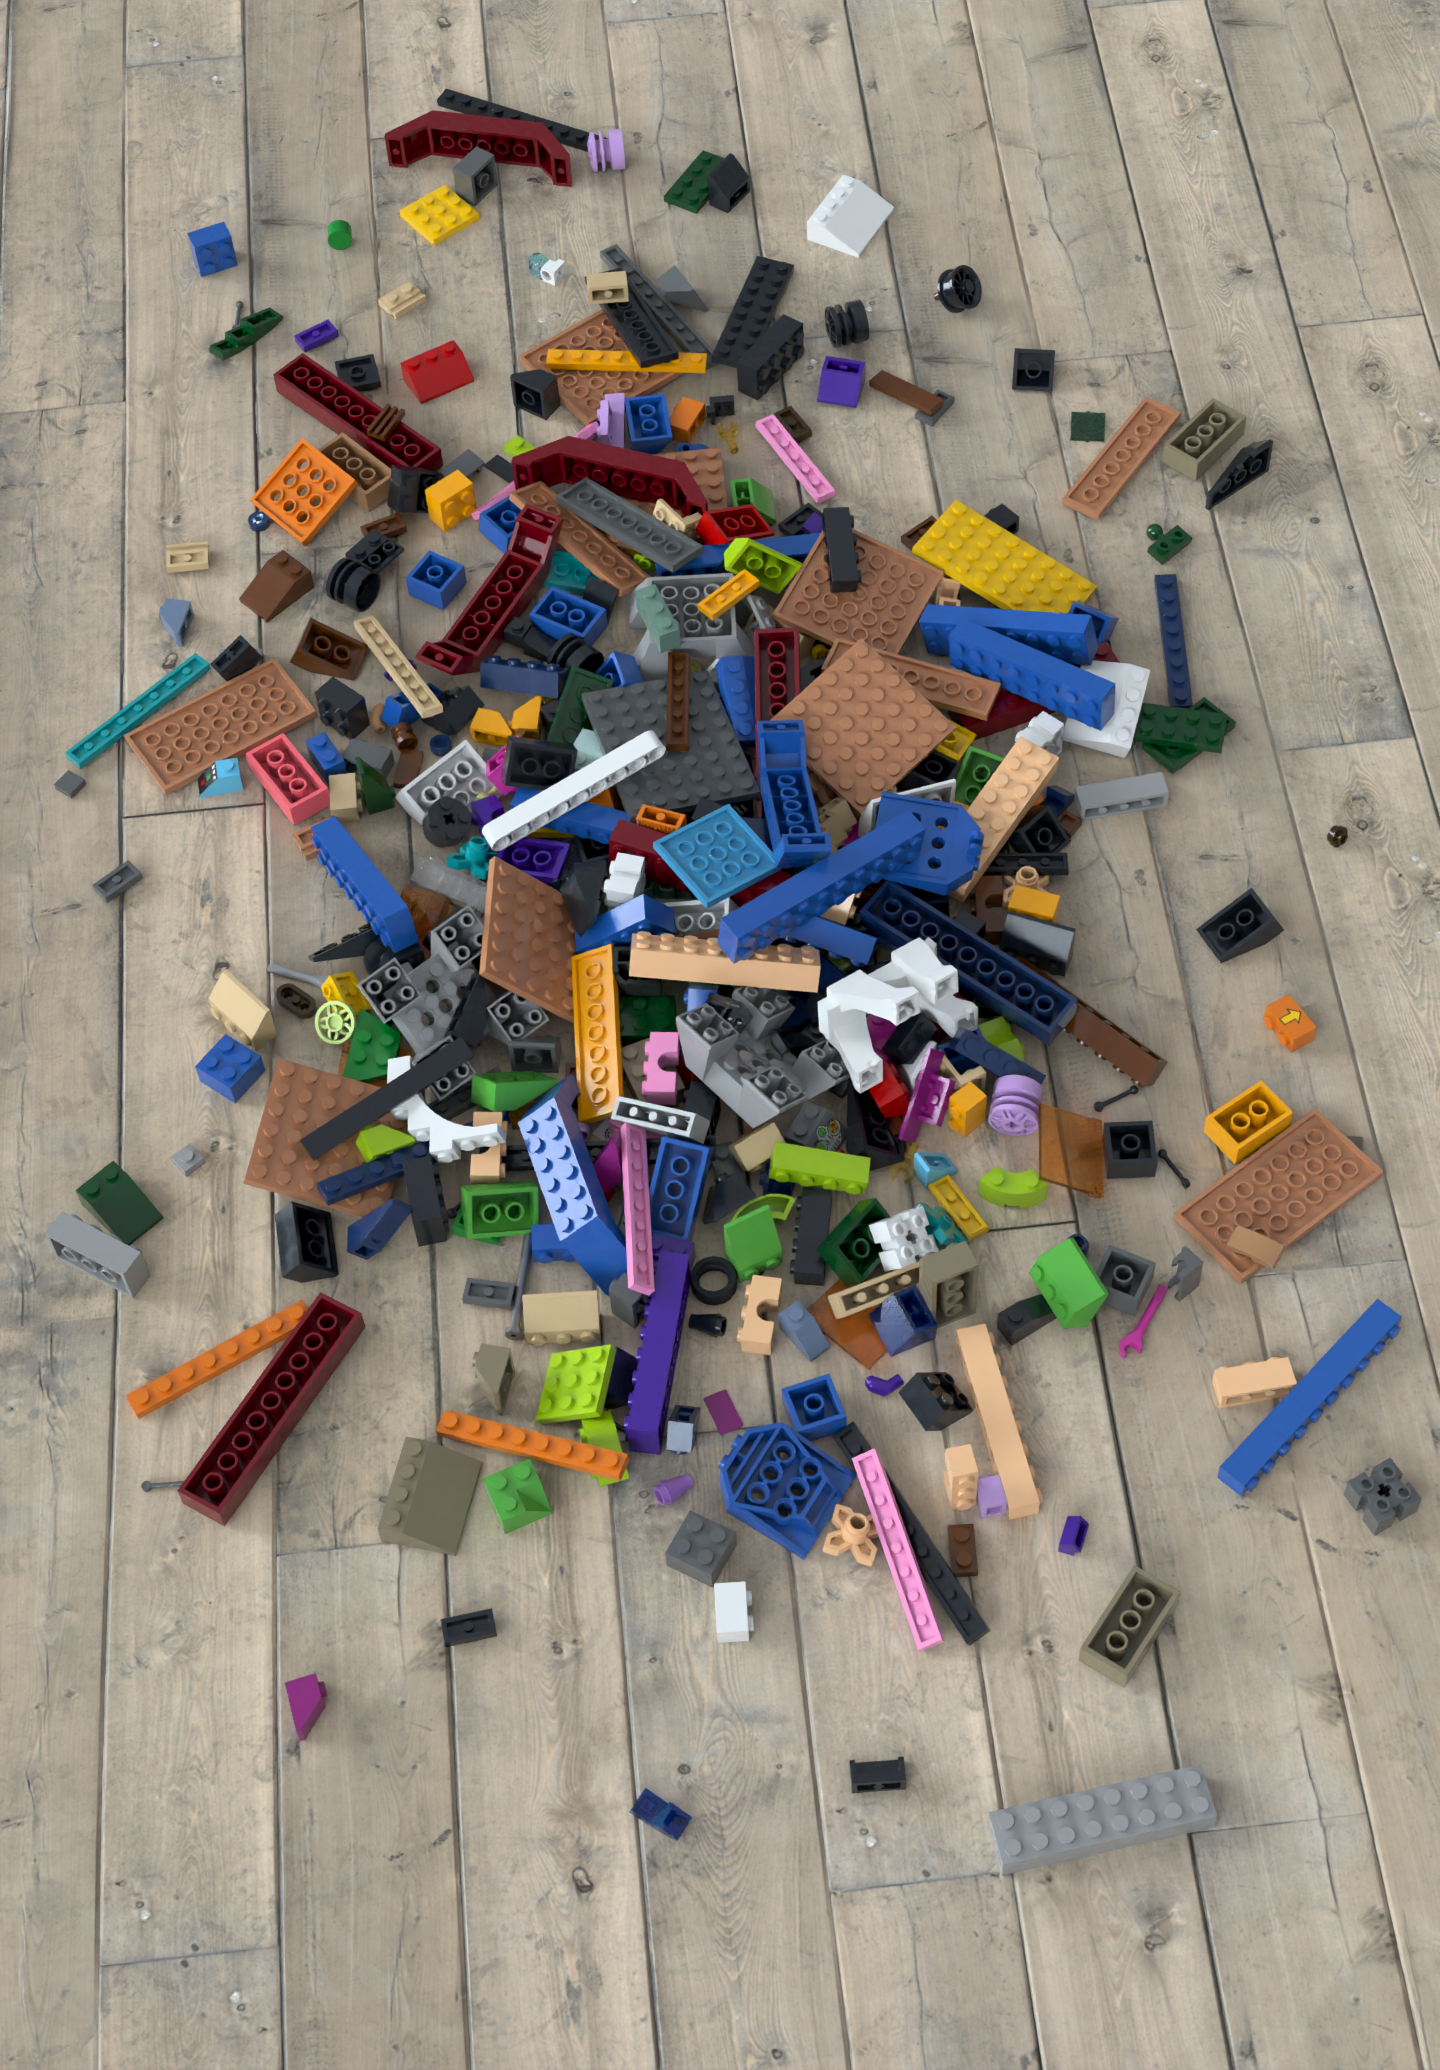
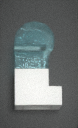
[528,253,566,286]

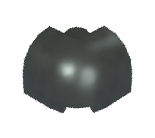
[613,946,662,996]

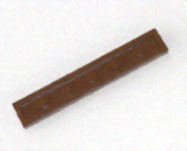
[666,652,690,751]

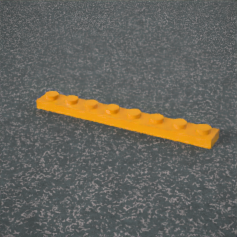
[546,349,707,373]

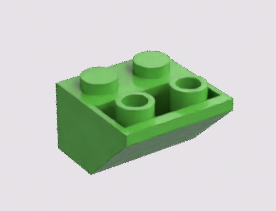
[730,478,777,524]

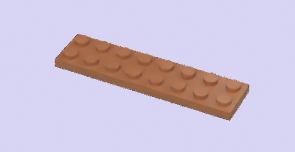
[1062,397,1181,520]
[509,481,650,597]
[821,637,1001,721]

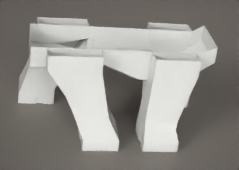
[818,937,978,1094]

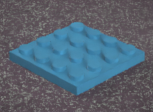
[653,804,782,909]

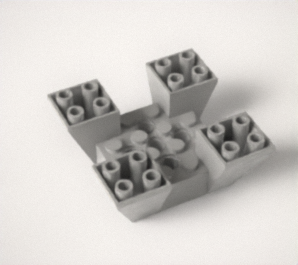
[628,573,755,682]
[357,905,550,1101]
[675,986,851,1128]

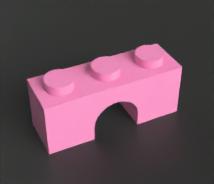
[642,1032,680,1105]

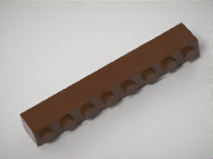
[1013,957,1167,1087]

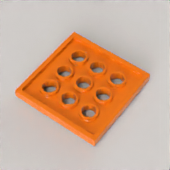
[250,438,359,547]

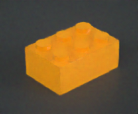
[1204,1080,1293,1165]

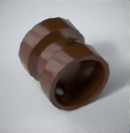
[391,722,418,752]

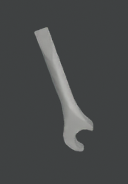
[266,963,332,988]

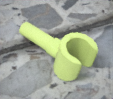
[474,787,499,801]

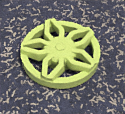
[315,1001,357,1044]

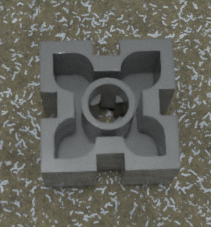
[1344,1458,1422,1536]

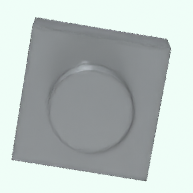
[171,1143,205,1177]

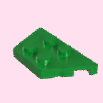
[343,1009,402,1084]

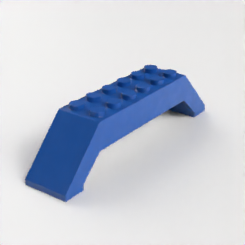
[757,720,832,869]
[518,1074,628,1296]

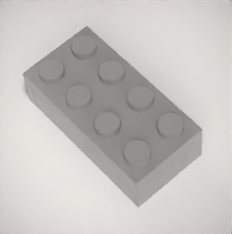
[45,1211,150,1298]

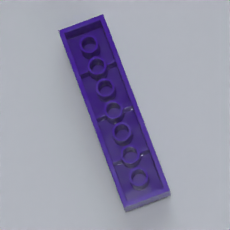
[624,1251,691,1455]

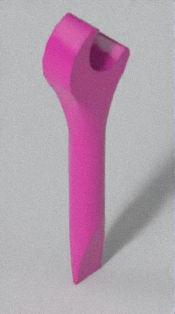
[1119,1285,1168,1359]

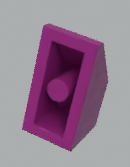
[592,1132,623,1193]
[285,1673,328,1741]

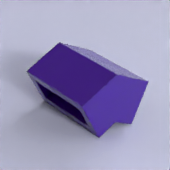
[1058,1516,1089,1556]

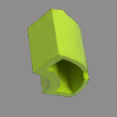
[978,1016,1025,1061]
[978,1166,1048,1209]
[731,1194,796,1225]
[579,1410,629,1487]

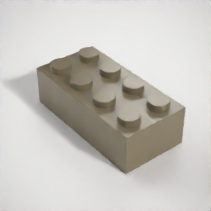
[1162,398,1247,481]
[918,1241,979,1331]
[1078,1565,1180,1688]

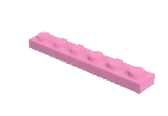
[756,414,835,504]

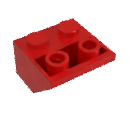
[869,1057,911,1118]

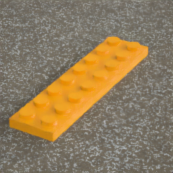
[571,944,624,1124]

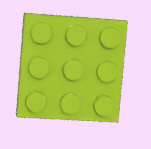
[536,1344,617,1425]

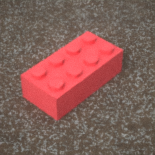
[246,733,330,825]

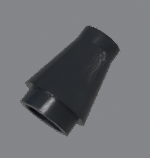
[688,1313,727,1338]

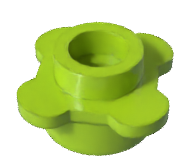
[634,553,655,571]

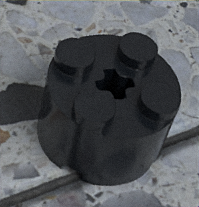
[422,796,472,848]

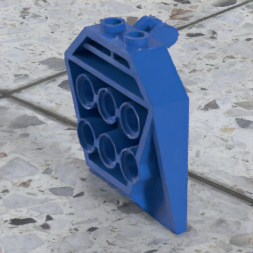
[875,791,984,896]
[718,1422,856,1560]

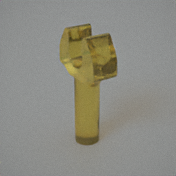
[717,421,738,454]
[891,1142,919,1185]

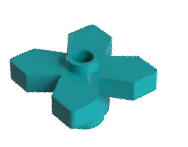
[446,837,499,880]
[916,1202,970,1247]

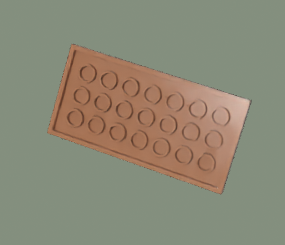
[124,658,318,796]
[1173,1108,1384,1284]

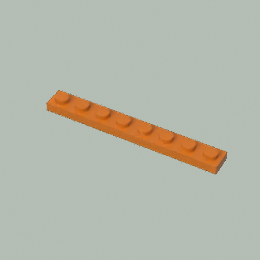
[126,1300,308,1419]
[436,1410,630,1481]

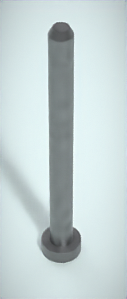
[505,1233,532,1340]

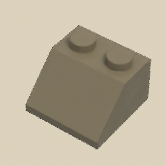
[472,1343,515,1416]

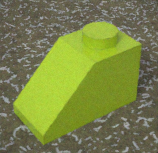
[356,1124,415,1163]

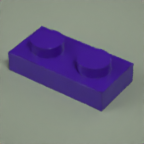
[294,320,339,353]

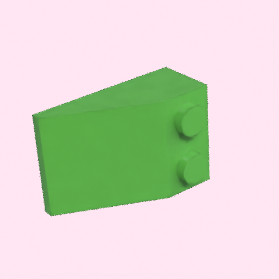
[954,745,1004,806]
[471,1070,558,1114]
[724,1204,783,1283]

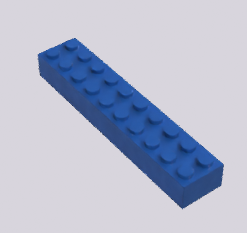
[717,809,926,964]

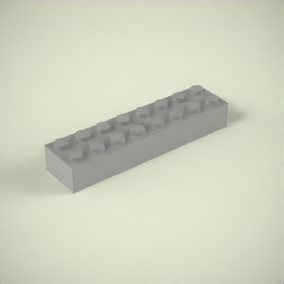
[988,1764,1217,1876]

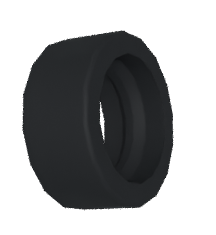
[690,1256,737,1306]

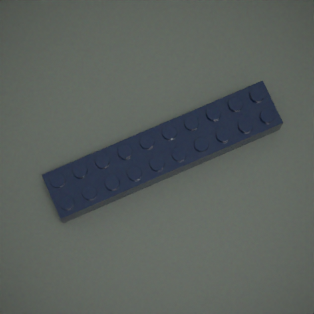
[860,880,1078,1046]

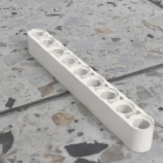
[482,730,666,851]

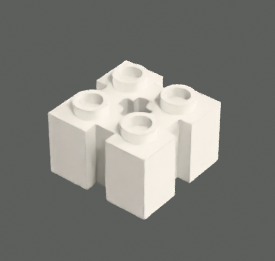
[1015,711,1064,756]
[604,852,646,911]
[869,1206,938,1272]

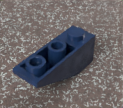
[347,1199,412,1260]

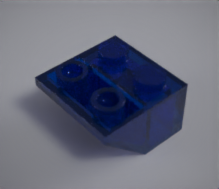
[869,1284,938,1357]

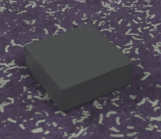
[54,770,86,799]

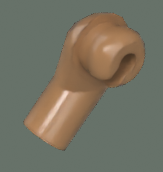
[369,703,386,734]

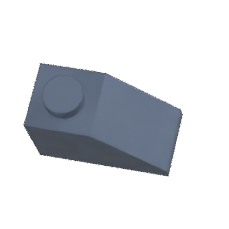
[159,598,194,647]
[779,1300,830,1362]

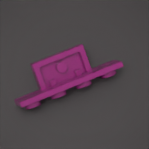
[898,1047,956,1143]

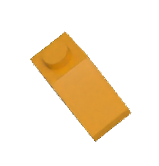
[508,696,543,736]
[470,708,513,747]

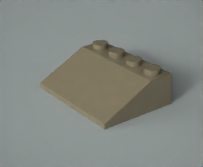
[377,1437,482,1556]

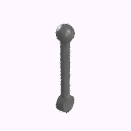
[232,301,243,329]
[141,1481,184,1492]

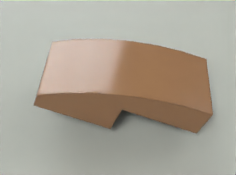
[1226,1225,1286,1269]

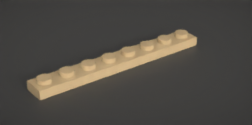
[354,615,443,719]

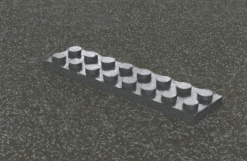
[556,477,703,573]

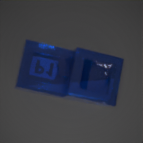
[629,1788,692,1841]

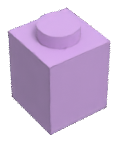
[976,1475,1007,1519]

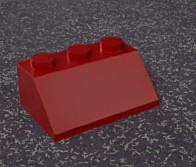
[401,340,474,404]
[695,504,775,545]

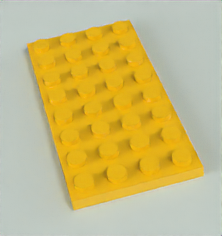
[911,499,1097,613]

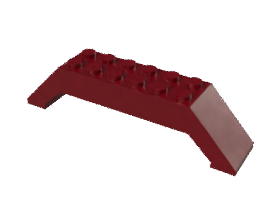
[384,110,573,187]
[511,436,708,517]
[415,503,563,676]

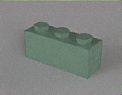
[635,584,681,653]

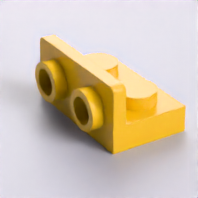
[321,971,372,1023]

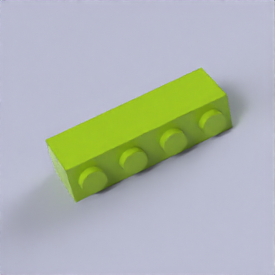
[769,1141,871,1195]

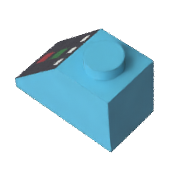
[198,758,244,798]

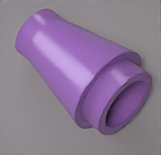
[653,1474,693,1506]

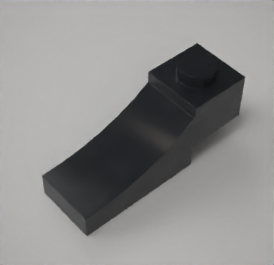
[503,616,557,663]

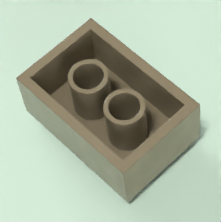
[621,1038,685,1108]

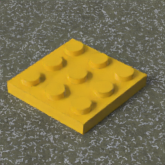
[399,185,480,246]

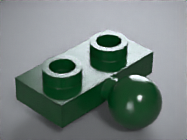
[1146,524,1192,565]

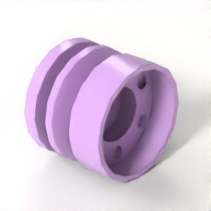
[587,129,625,172]
[988,1075,1043,1136]

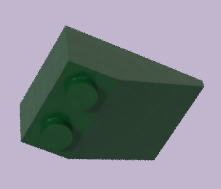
[76,1161,163,1246]

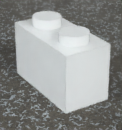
[714,1581,754,1643]

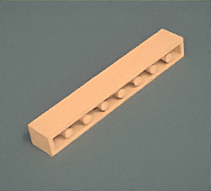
[956,1324,1043,1520]

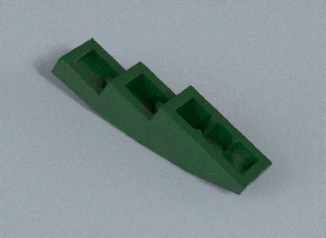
[210,307,283,361]

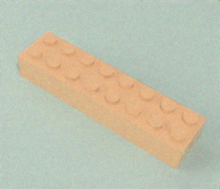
[930,736,1059,903]
[629,931,821,993]

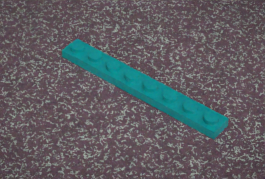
[65,653,211,769]

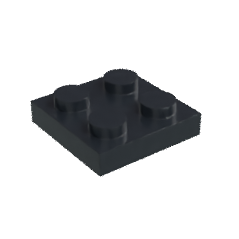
[334,354,382,392]

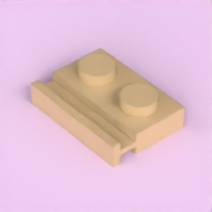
[378,281,427,320]
[166,541,209,573]

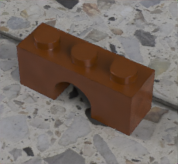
[970,875,1005,945]

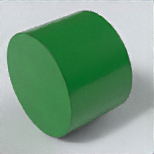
[327,220,352,250]

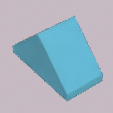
[913,1152,958,1190]

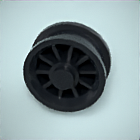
[934,265,982,313]

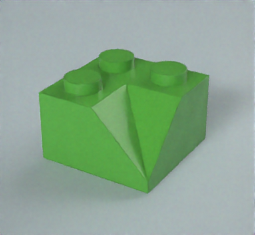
[483,1458,552,1534]

